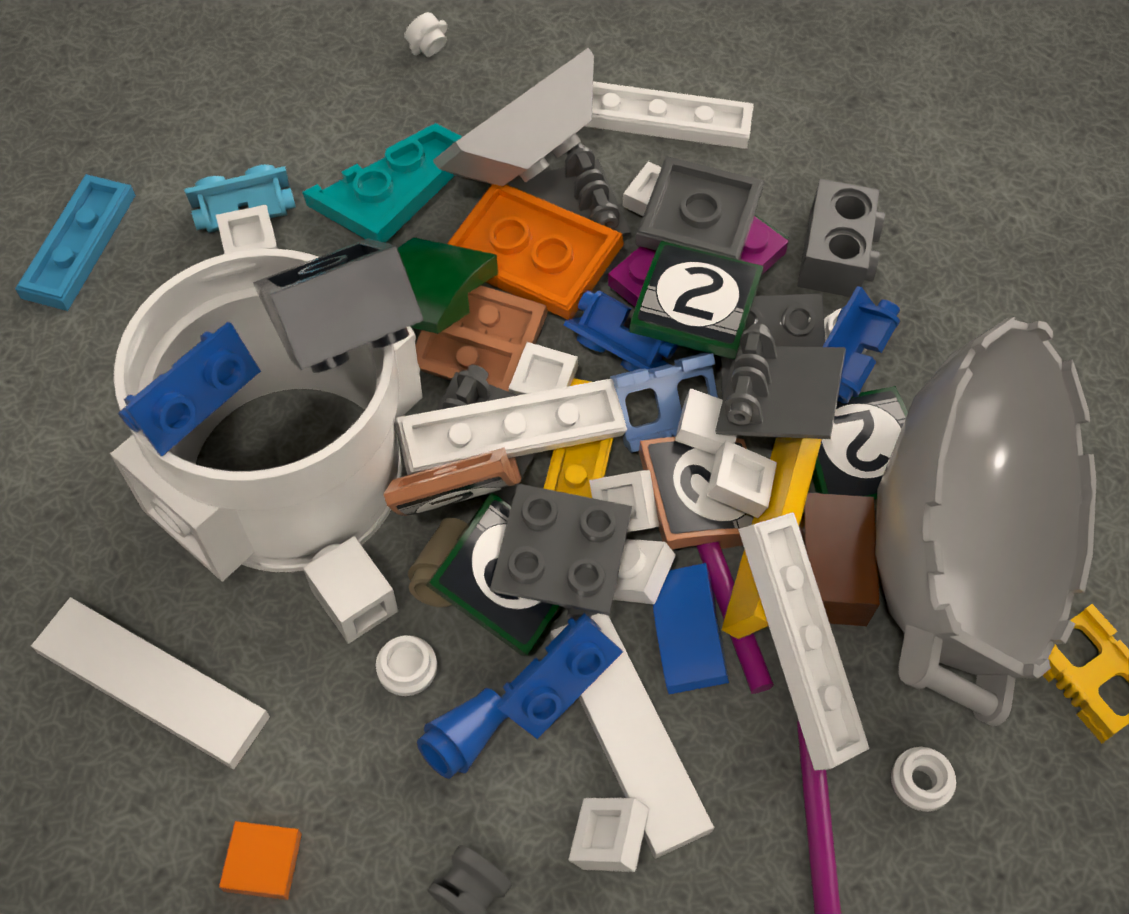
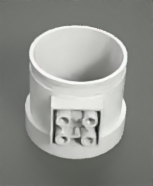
[110,249,423,582]

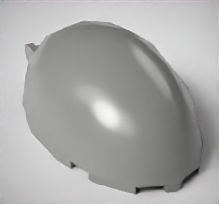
[875,316,1097,726]

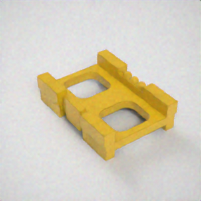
[1043,604,1129,744]

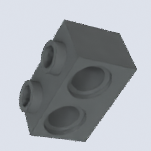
[797,179,885,297]

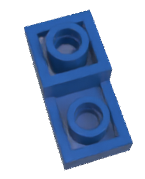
[653,563,729,694]

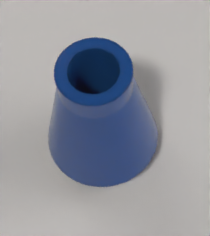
[417,688,508,779]

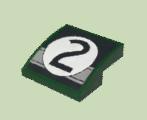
[629,241,764,360]
[812,386,908,500]
[426,492,559,656]

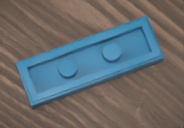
[15,174,135,311]

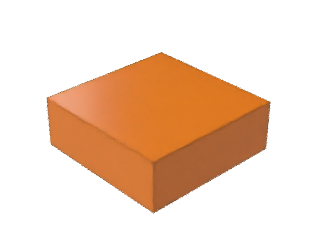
[219,821,302,900]

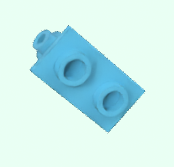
[184,165,296,233]

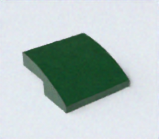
[397,237,498,334]

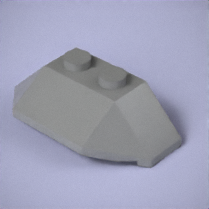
[433,48,594,186]

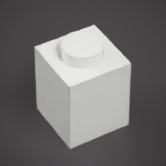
[303,536,398,644]

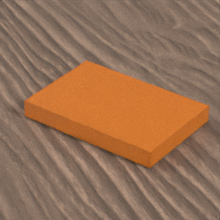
[447,184,624,320]

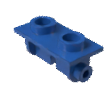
[823,286,900,404]
[563,290,678,372]
[118,322,261,457]
[497,612,623,739]

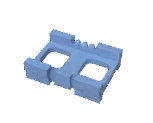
[610,353,718,452]

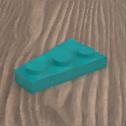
[302,123,462,243]

